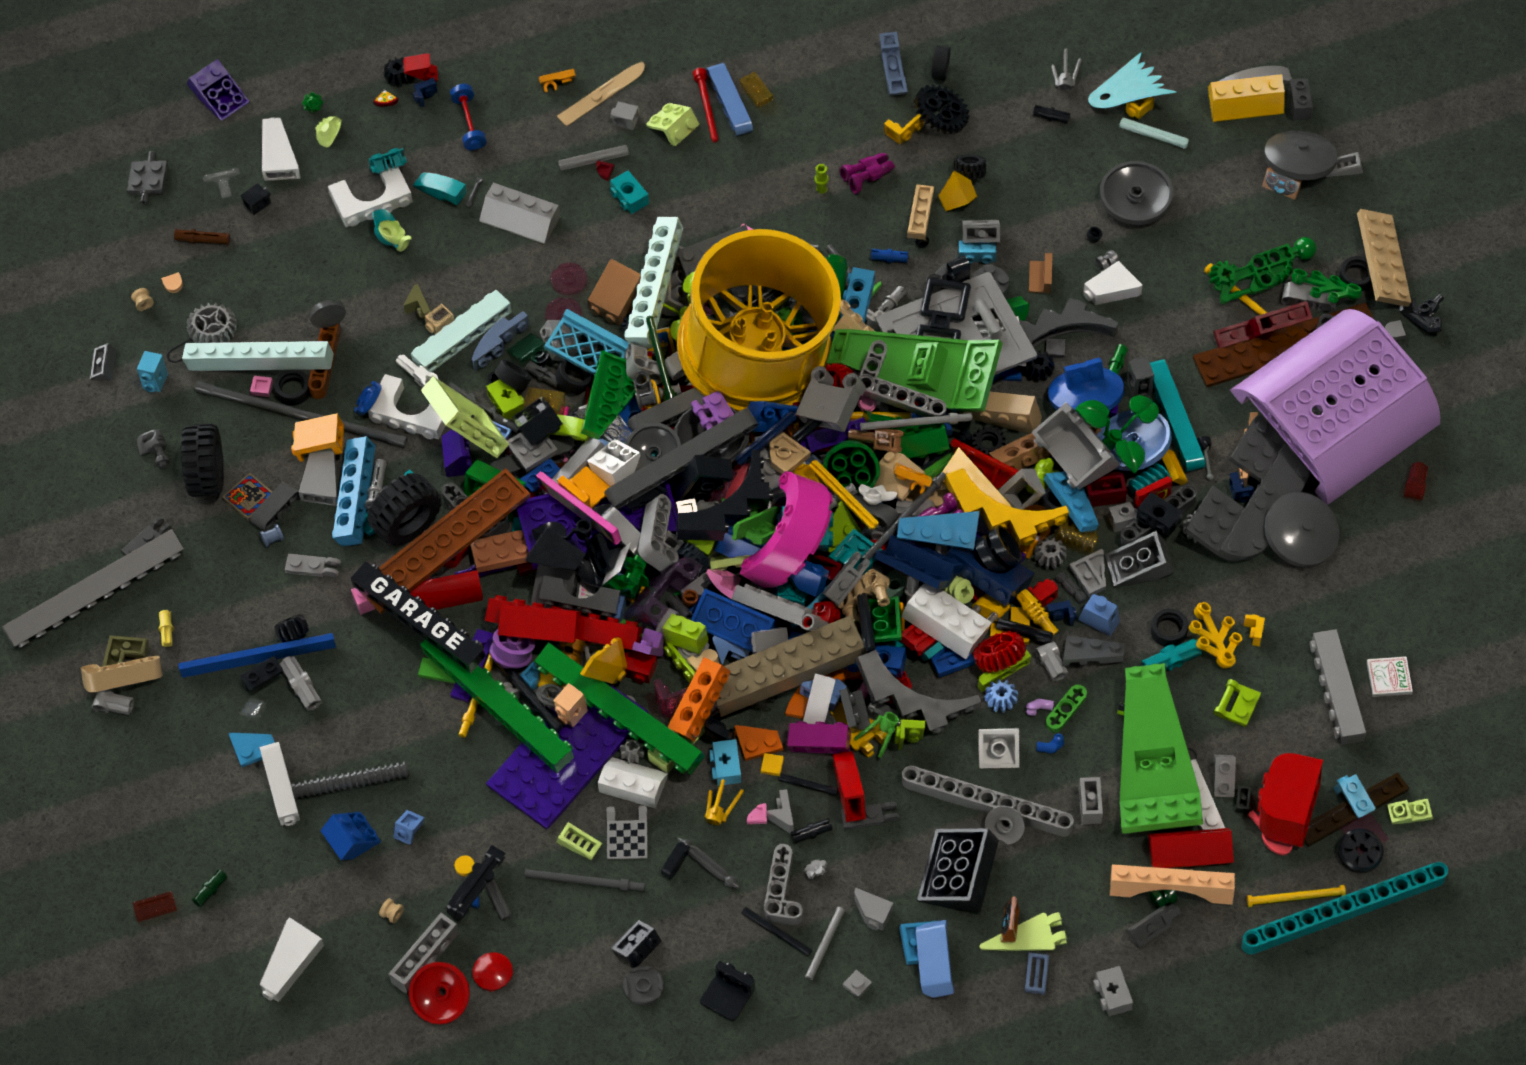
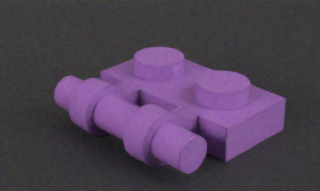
[691,391,734,430]

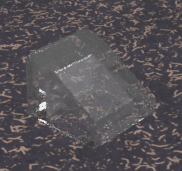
[240,699,267,723]

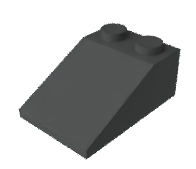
[1105,531,1175,588]

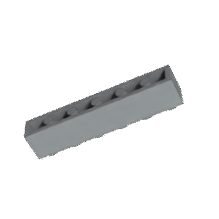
[1310,629,1366,745]

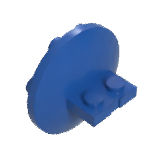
[1048,357,1124,418]

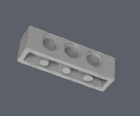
[389,913,459,994]

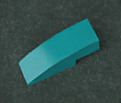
[413,173,467,205]

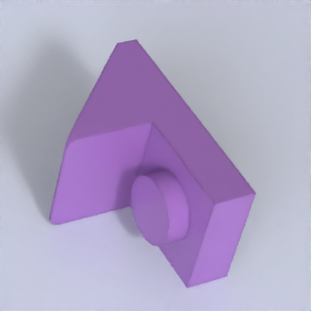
[632,628,664,657]

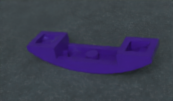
[792,417,868,453]

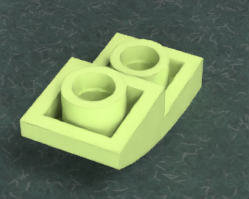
[1387,798,1433,824]

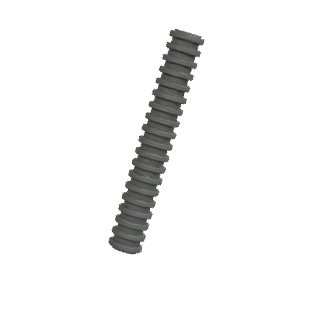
[291,761,409,800]

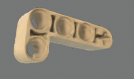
[81,656,163,692]

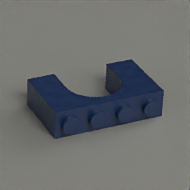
[947,535,1035,606]

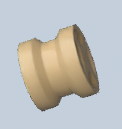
[131,288,154,311]
[379,898,404,924]

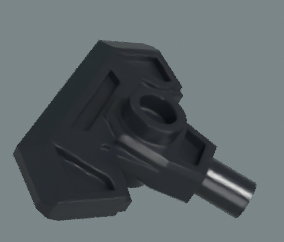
[1400,294,1444,333]

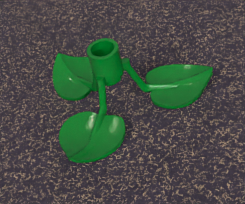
[1075,395,1159,473]

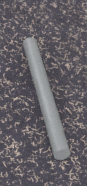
[805,907,845,980]

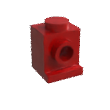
[1028,578,1058,608]

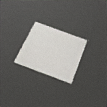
[602,542,631,585]

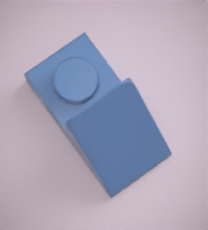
[712,635,750,665]

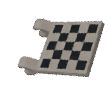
[607,806,647,860]

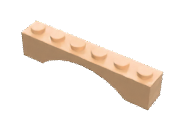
[1110,865,1235,905]

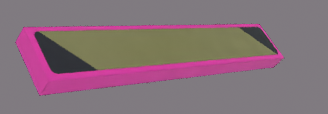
[536,471,621,545]

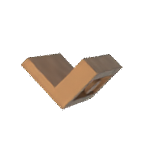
[1029,253,1052,293]

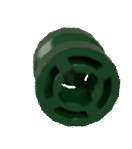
[1150,890,1178,909]

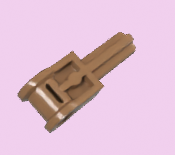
[848,429,904,452]

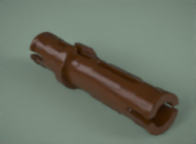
[174,229,230,245]

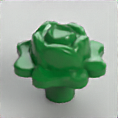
[302,92,324,113]

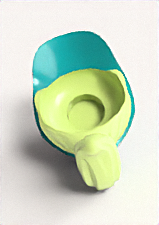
[372,209,412,252]

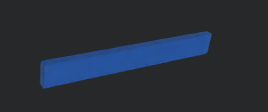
[178,633,336,678]

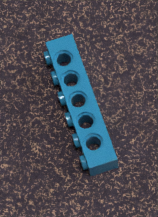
[831,267,876,345]
[332,436,376,546]

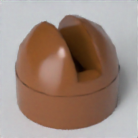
[682,589,698,607]

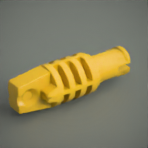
[1016,589,1059,636]

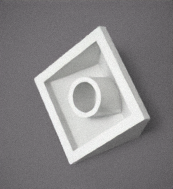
[978,728,1019,768]

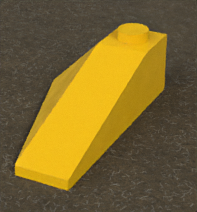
[580,637,627,684]

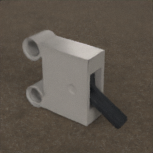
[792,366,866,442]

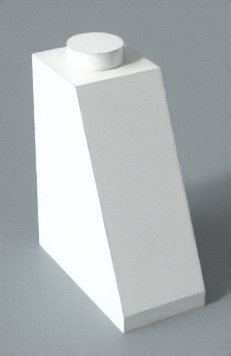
[1083,261,1142,305]

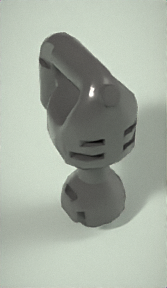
[137,429,170,469]

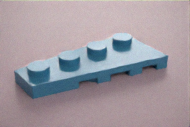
[1043,471,1099,532]

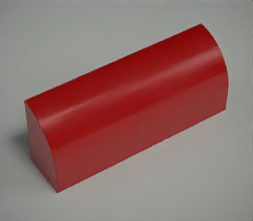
[410,570,483,610]
[498,604,581,643]
[1148,828,1234,868]

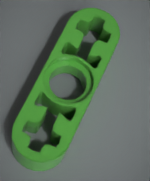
[1046,685,1087,732]

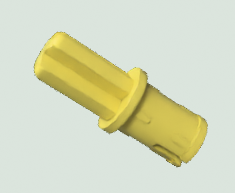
[158,610,174,647]

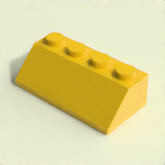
[1208,74,1285,122]

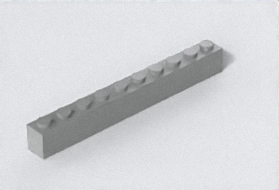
[2,529,183,648]

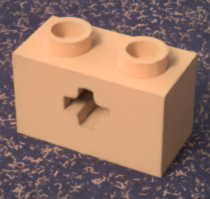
[553,683,588,728]

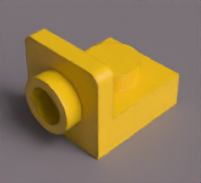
[1243,614,1265,647]

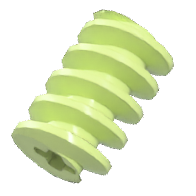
[942,576,974,604]

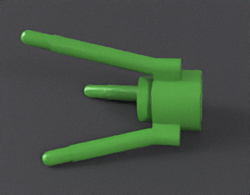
[854,712,899,758]

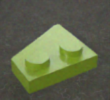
[824,501,862,553]

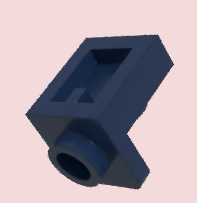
[412,78,438,107]
[1229,472,1254,502]
[1046,600,1077,626]

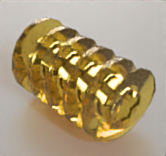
[1056,519,1099,553]

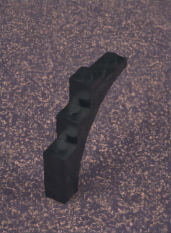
[676,450,773,541]

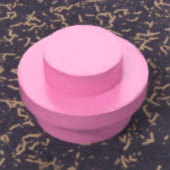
[858,395,877,412]

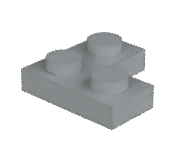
[507,433,558,472]

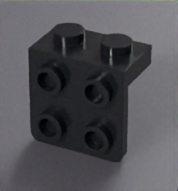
[700,960,755,1021]

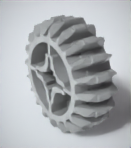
[187,303,237,343]

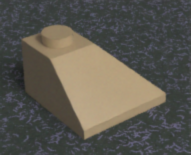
[875,452,925,501]

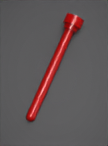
[693,68,718,142]

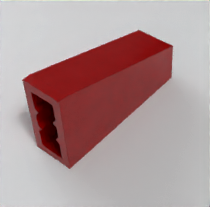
[833,751,866,822]

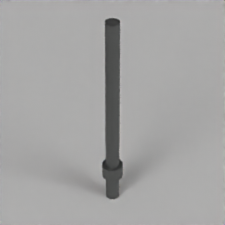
[525,869,645,891]

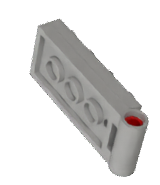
[732,584,829,631]

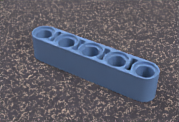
[706,63,753,136]

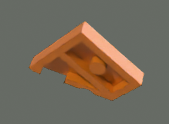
[734,725,783,761]

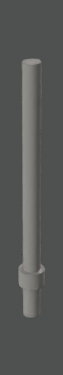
[860,413,972,431]

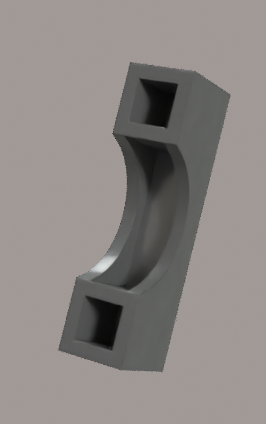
[539,575,622,617]

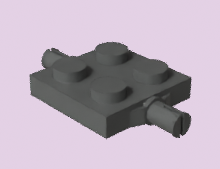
[127,151,168,205]

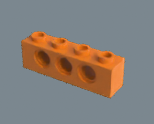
[668,657,731,742]

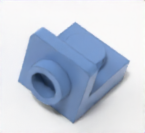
[393,810,424,845]

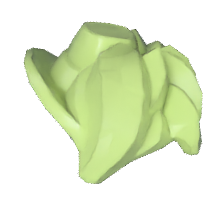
[315,116,342,147]

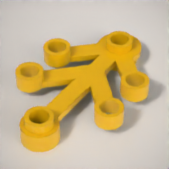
[1188,602,1242,669]

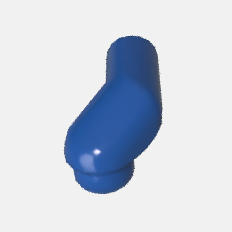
[1036,734,1065,753]

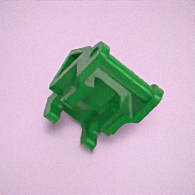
[602,555,649,599]

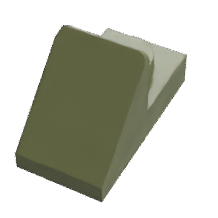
[404,284,431,323]

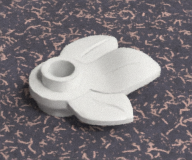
[858,484,897,505]

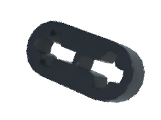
[661,841,690,879]

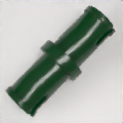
[192,869,228,907]

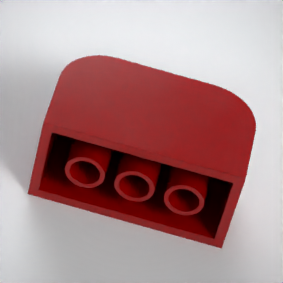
[1257,753,1323,847]

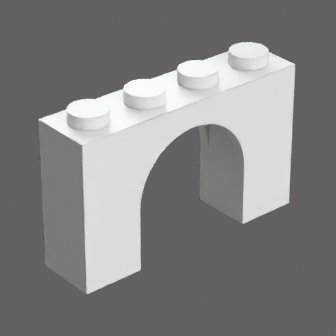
[328,162,413,228]
[368,374,445,440]

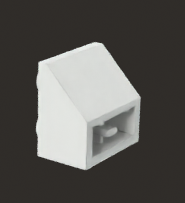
[587,439,641,486]

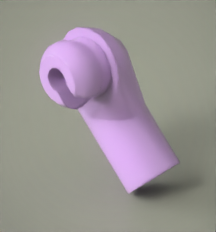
[1026,699,1054,716]

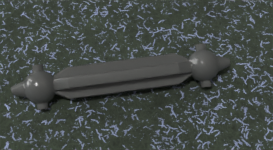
[678,838,739,889]

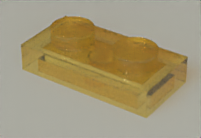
[740,72,773,107]

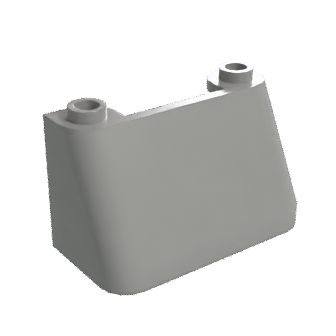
[1032,402,1120,490]

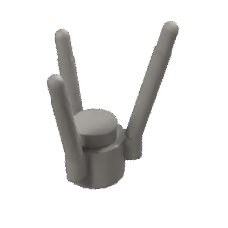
[1051,49,1082,91]

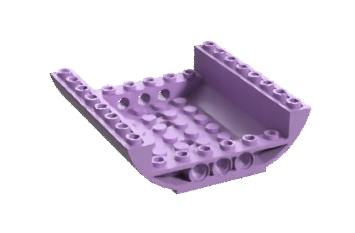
[1230,309,1440,505]

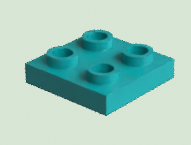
[829,529,882,575]

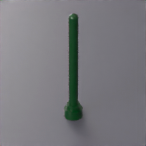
[646,315,677,401]

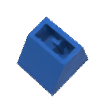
[747,401,798,433]
[320,812,381,860]

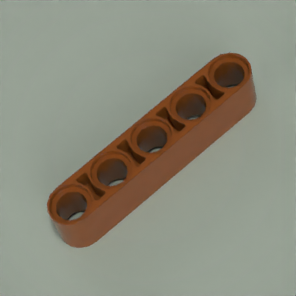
[308,323,341,399]

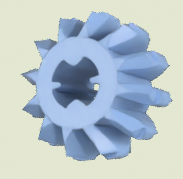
[985,679,1018,713]

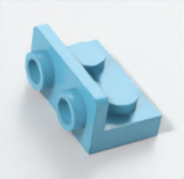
[959,241,996,264]

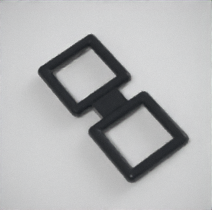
[916,278,971,339]

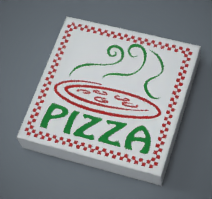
[1367,657,1413,697]

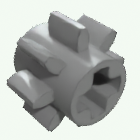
[620,739,644,764]

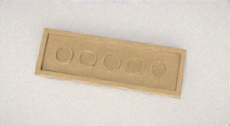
[1357,209,1412,307]

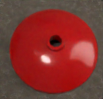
[409,962,470,1024]

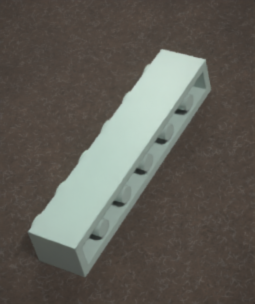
[411,290,512,372]

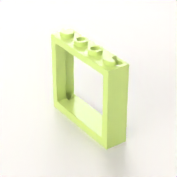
[421,376,509,458]

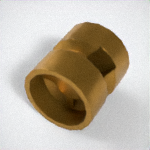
[559,639,586,665]

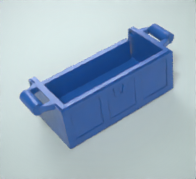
[689,589,780,653]

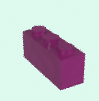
[787,721,851,754]

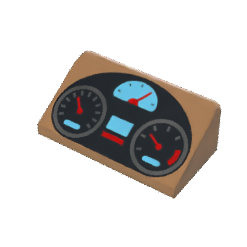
[1262,167,1302,200]

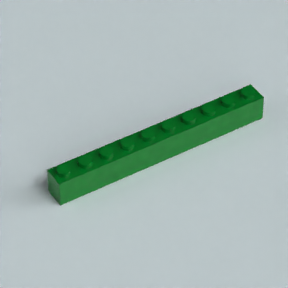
[420,640,574,773]
[534,642,705,775]

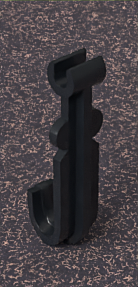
[446,845,506,921]

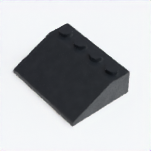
[917,828,999,912]

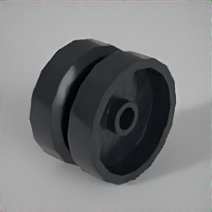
[975,525,1022,573]

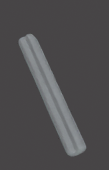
[558,145,629,170]

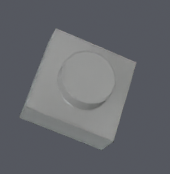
[843,970,872,999]

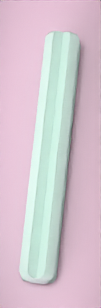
[1120,118,1189,149]

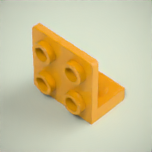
[557,466,611,509]

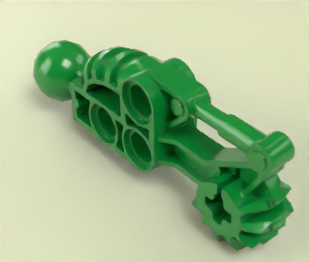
[1208,237,1317,305]

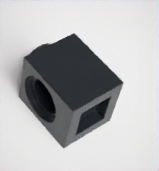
[241,183,271,215]

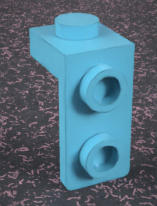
[1333,774,1375,818]

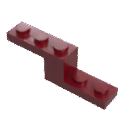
[1213,301,1313,348]

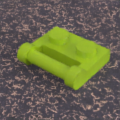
[1213,679,1261,727]

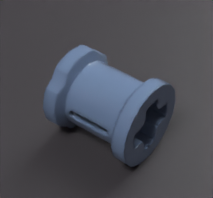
[260,524,284,547]

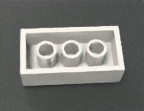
[901,583,992,659]

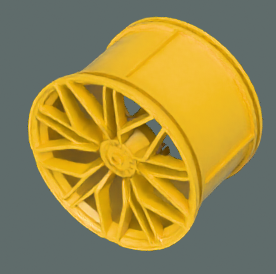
[677,229,841,412]

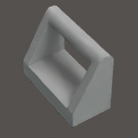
[999,469,1046,510]

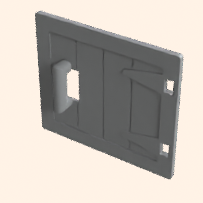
[875,272,1037,404]

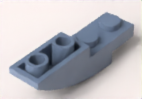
[472,311,529,370]

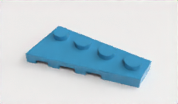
[897,511,979,550]

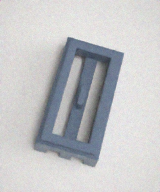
[1025,953,1049,995]

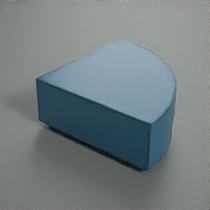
[520,661,540,690]

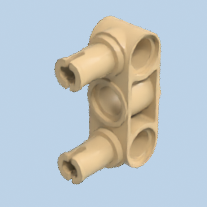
[836,569,890,628]

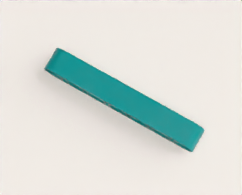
[1150,359,1205,472]

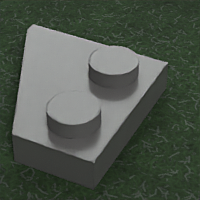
[1069,549,1106,597]

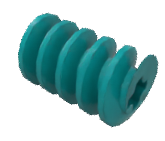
[1128,463,1172,498]

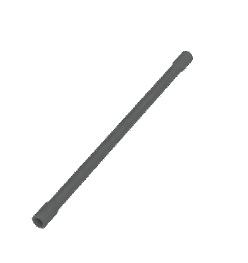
[195,381,408,448]

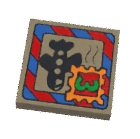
[222,473,272,521]

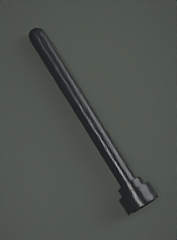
[920,429,972,471]

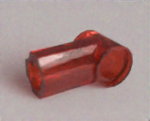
[1404,462,1428,500]

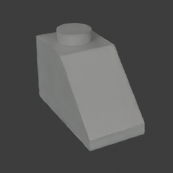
[854,888,893,931]

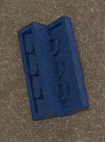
[874,534,964,589]

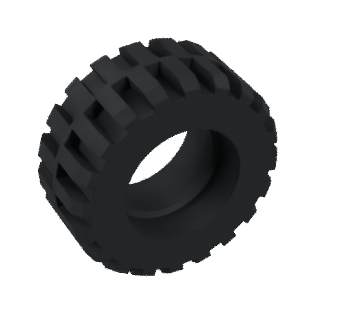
[181,423,224,497]
[367,473,442,546]

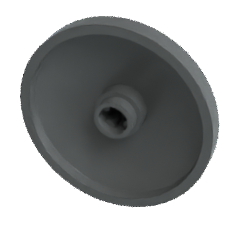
[1264,131,1337,180]
[1100,161,1173,225]
[1264,492,1339,567]

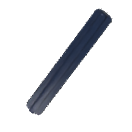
[735,411,797,466]

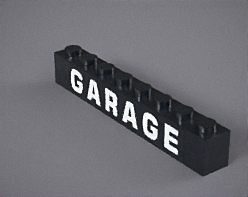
[350,561,486,673]

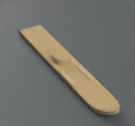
[557,62,645,126]

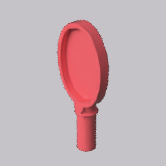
[1247,810,1293,855]

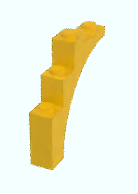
[945,468,1069,546]

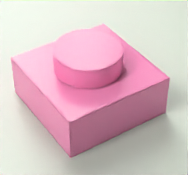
[250,376,273,397]

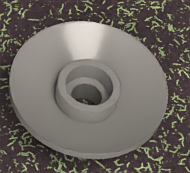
[985,806,1025,845]

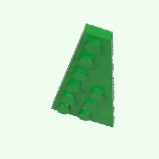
[581,350,641,440]

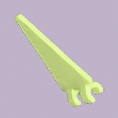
[979,912,1067,951]

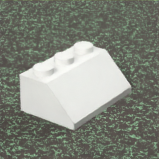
[598,757,668,808]

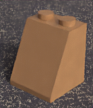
[588,259,641,326]

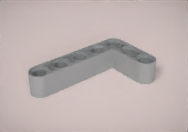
[859,340,946,417]

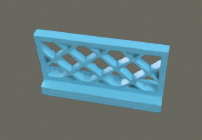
[544,309,629,375]

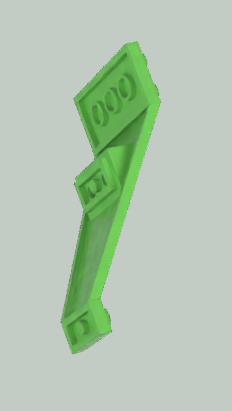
[826,329,1003,412]

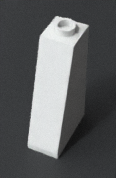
[262,118,300,181]
[260,742,300,826]
[260,917,324,1002]

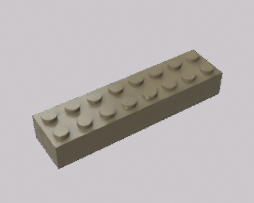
[709,615,867,717]

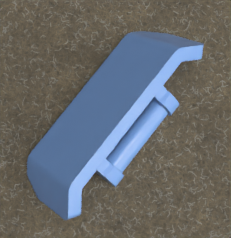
[916,920,954,998]

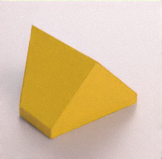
[938,171,977,211]

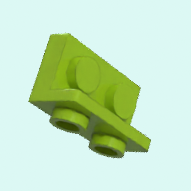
[895,719,925,750]

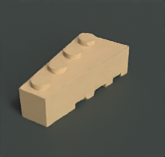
[959,392,1042,434]

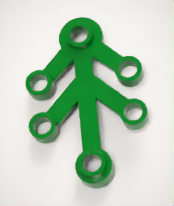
[1291,269,1362,303]

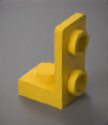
[884,114,924,144]

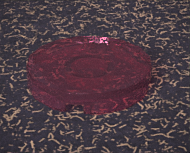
[550,263,587,296]
[545,297,582,329]

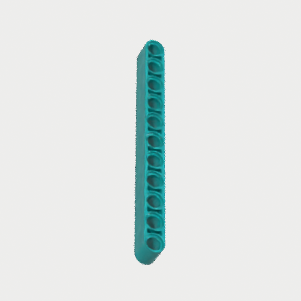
[1241,862,1448,954]

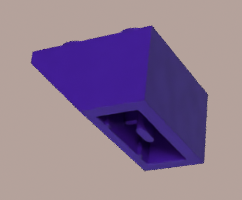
[442,429,472,477]

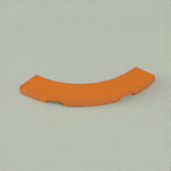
[785,669,863,719]

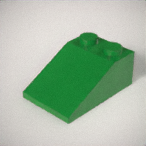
[862,596,902,643]

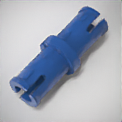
[871,249,908,263]

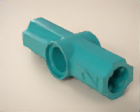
[1141,639,1202,671]

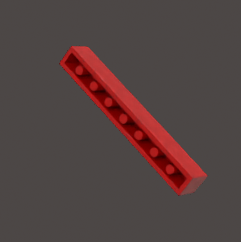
[485,595,643,651]

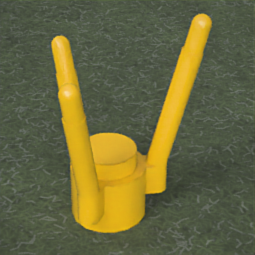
[704,779,744,826]

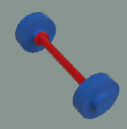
[450,84,487,150]

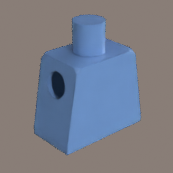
[1078,594,1120,637]

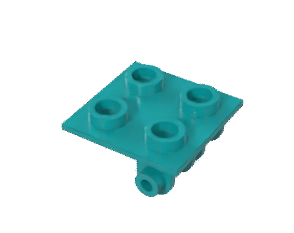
[369,148,407,174]

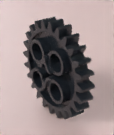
[914,84,970,134]

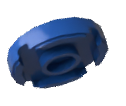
[354,381,382,416]

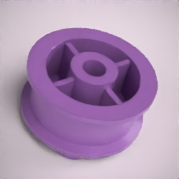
[490,629,535,669]

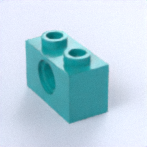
[610,171,649,214]

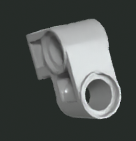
[625,343,662,385]

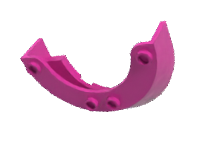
[739,471,833,588]

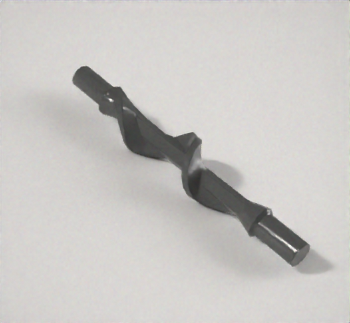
[448,382,521,434]

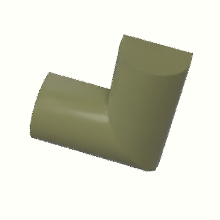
[102,635,149,667]

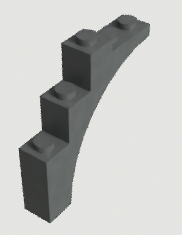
[1014,298,1119,369]
[855,650,981,734]

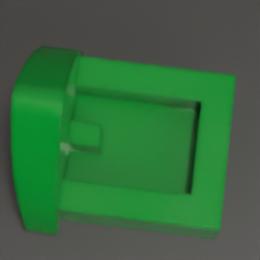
[1006,296,1029,321]

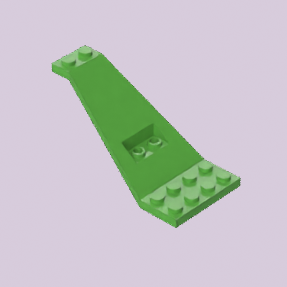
[1120,663,1203,834]

